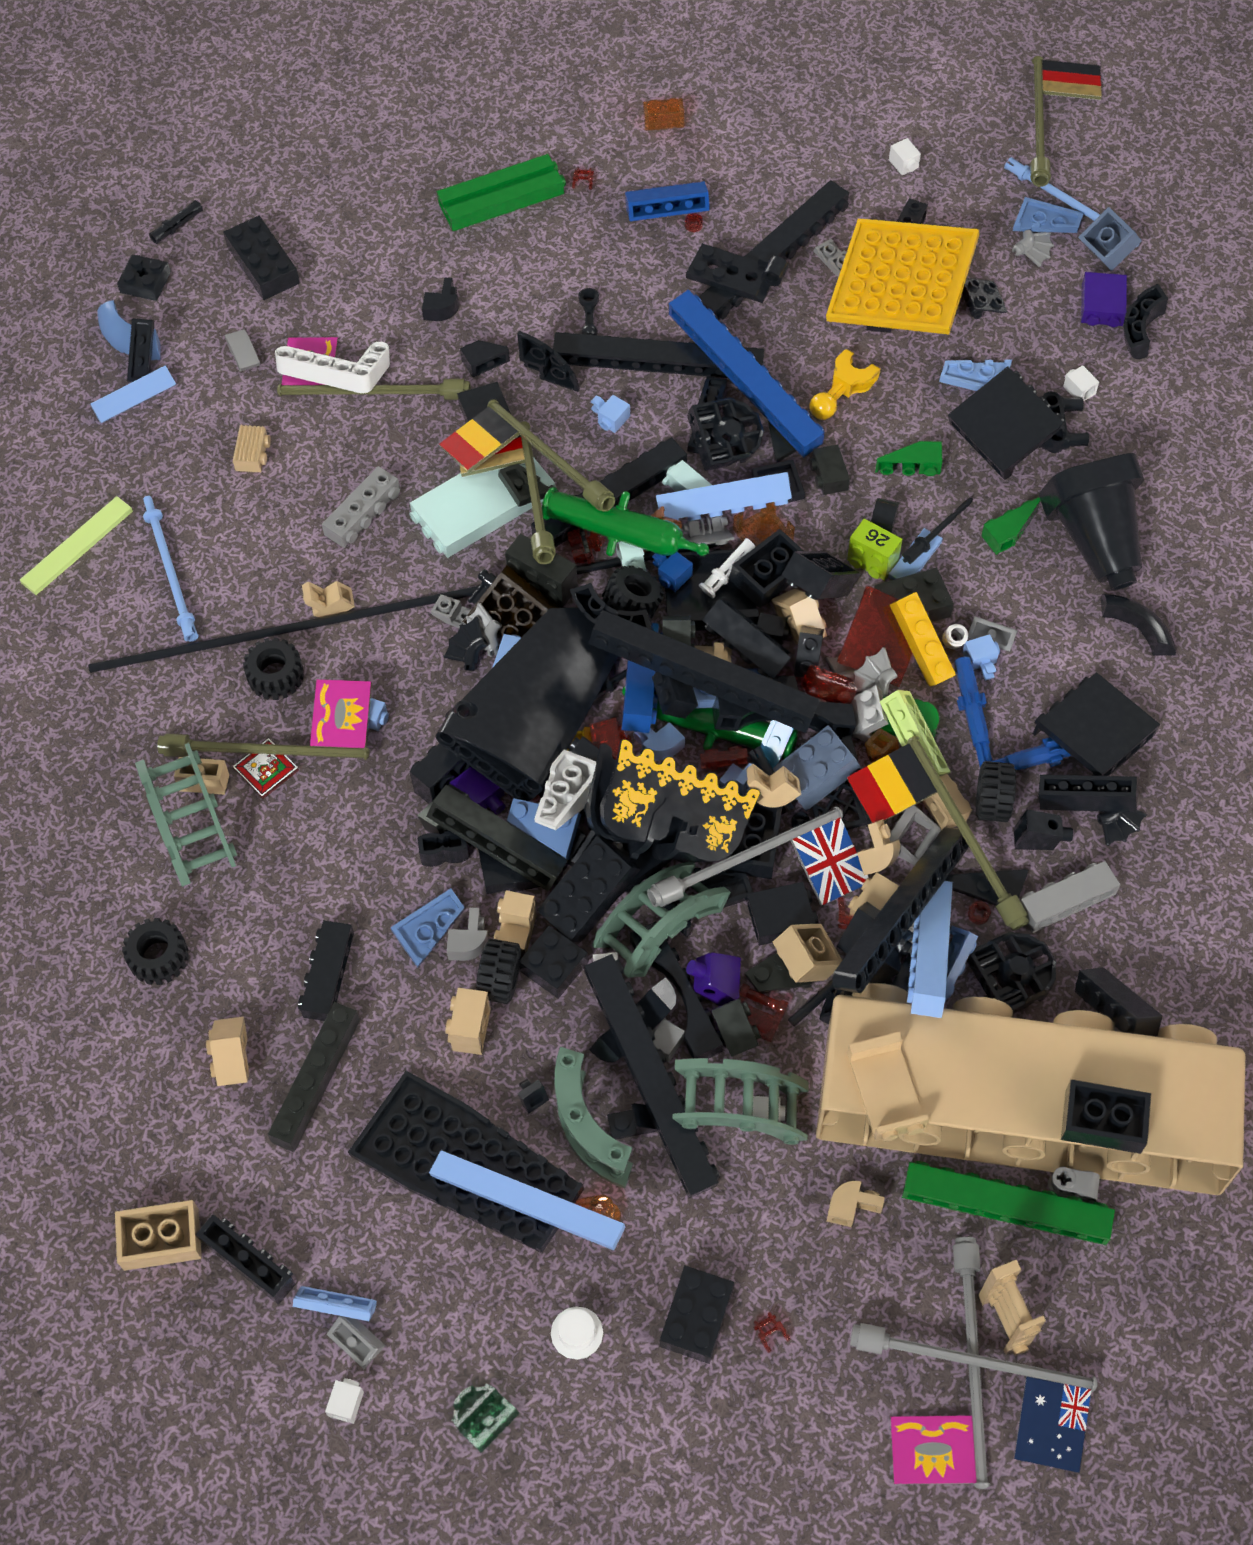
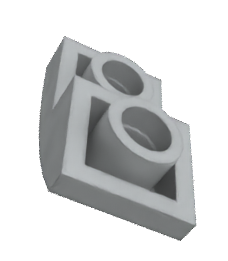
[813,239,846,277]
[225,329,260,371]
[430,595,471,628]

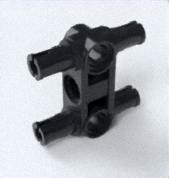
[1038,391,1089,453]

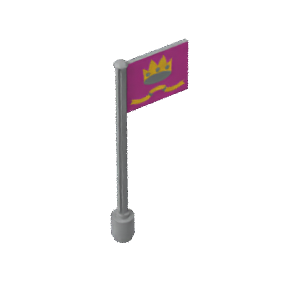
[891,1237,990,1489]

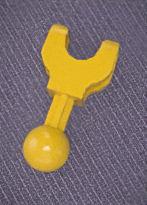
[809,349,881,420]

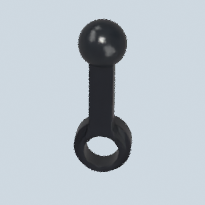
[578,288,599,335]

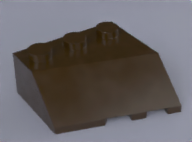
[462,565,559,638]

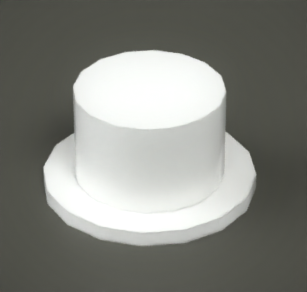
[551,1306,603,1360]

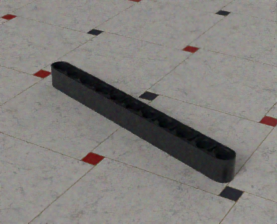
[832,827,969,993]

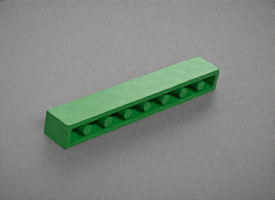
[902,1161,1115,1245]

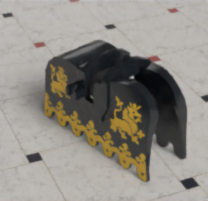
[586,739,761,863]

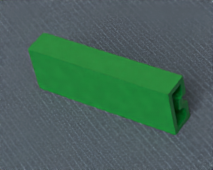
[437,154,566,232]

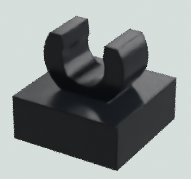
[517,1079,549,1114]

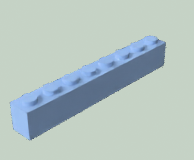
[907,881,953,1018]

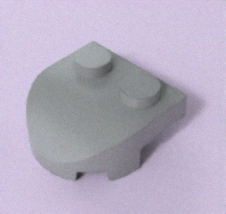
[849,685,889,741]

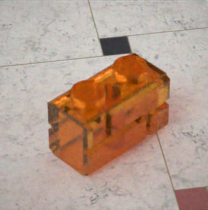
[643,98,684,131]

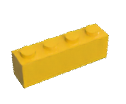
[890,592,956,686]

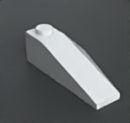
[535,750,596,830]

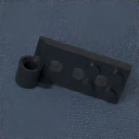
[686,243,789,303]

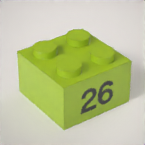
[847,519,903,581]

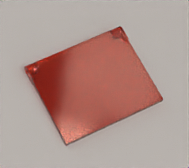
[837,586,928,687]

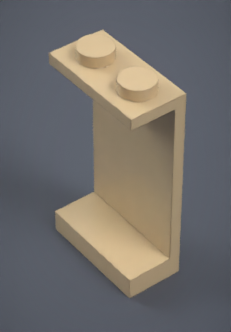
[847,1032,929,1142]

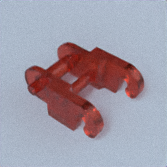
[572,166,594,190]
[753,1312,791,1353]

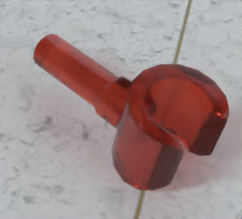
[838,897,852,929]

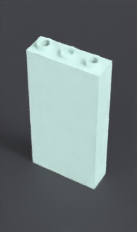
[410,458,555,558]

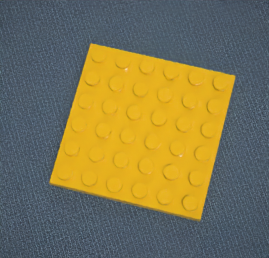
[826,218,979,334]

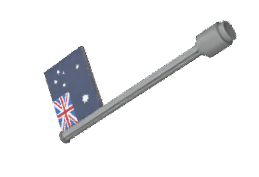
[850,1323,1097,1473]

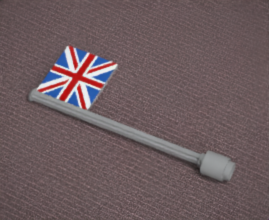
[647,807,868,907]

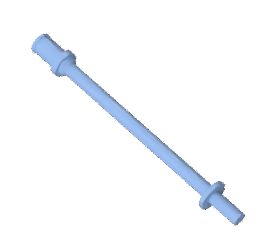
[1004,157,1139,247]
[143,496,199,642]

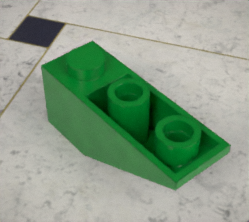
[875,441,942,476]
[981,497,1040,555]

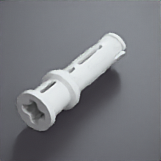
[699,538,756,598]

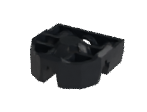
[687,398,764,471]
[967,932,1056,1014]

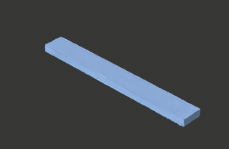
[429,1150,625,1250]

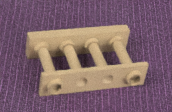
[978,1260,1046,1356]

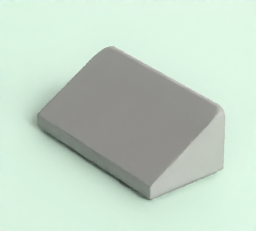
[968,616,1018,652]
[327,1316,386,1369]

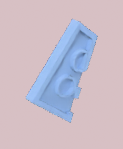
[939,360,1012,391]

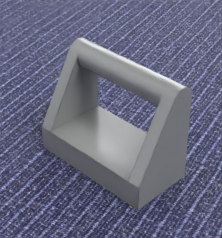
[889,806,941,866]

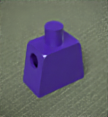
[450,767,506,815]
[686,953,741,1006]

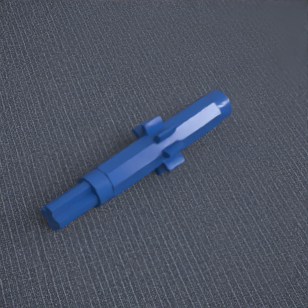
[954,657,993,767]
[991,737,1072,770]

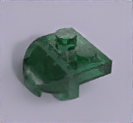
[452,1384,520,1453]

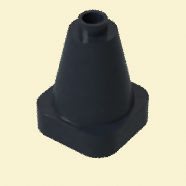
[1039,453,1144,591]

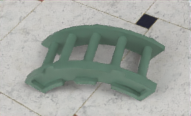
[135,743,237,887]
[591,862,731,978]
[554,1047,633,1189]
[673,1058,809,1145]

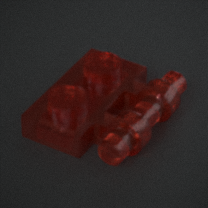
[700,746,748,770]

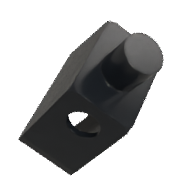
[1013,810,1073,850]

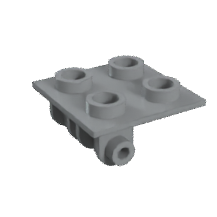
[683,515,734,545]

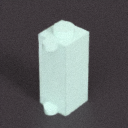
[662,460,712,492]

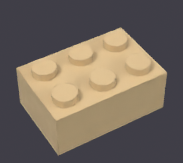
[115,1200,202,1271]

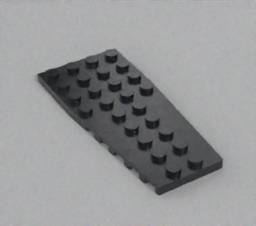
[348,1071,584,1253]

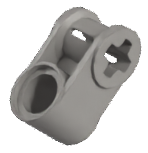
[1048,1167,1100,1203]

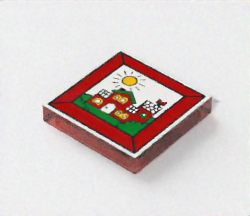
[233,738,299,799]

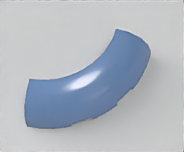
[97,300,161,360]

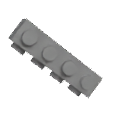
[322,466,400,548]
[1021,861,1120,933]

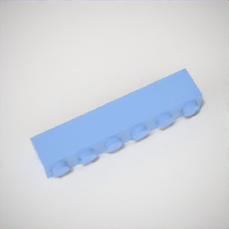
[656,472,792,521]

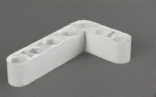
[275,342,390,393]

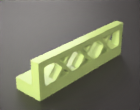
[879,690,951,776]

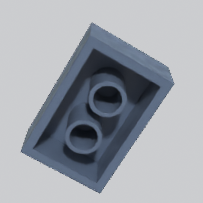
[773,725,862,811]

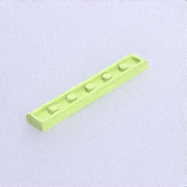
[20,496,133,595]

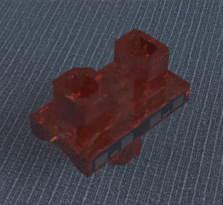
[567,527,605,564]

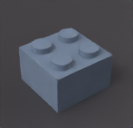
[1078,207,1142,271]

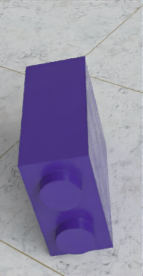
[1081,272,1127,327]

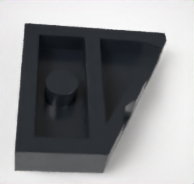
[693,868,754,908]

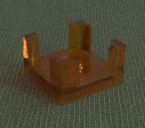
[733,502,795,546]

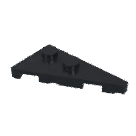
[945,869,1029,906]

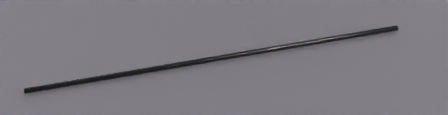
[88,543,725,673]

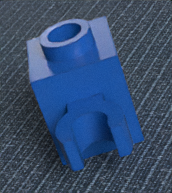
[652,552,693,592]

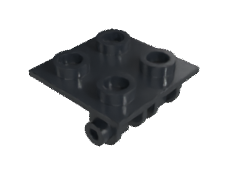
[962,278,1008,319]

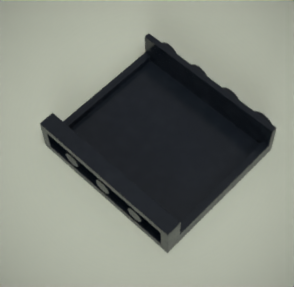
[948,366,1065,480]
[665,548,759,631]
[1032,672,1160,776]

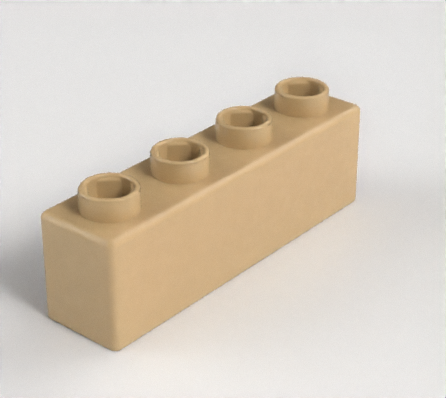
[816,983,1245,1195]

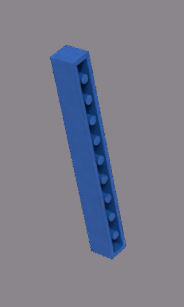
[669,289,824,458]

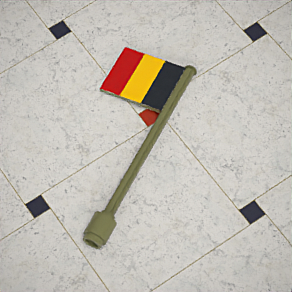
[439,399,615,511]
[847,736,1029,931]

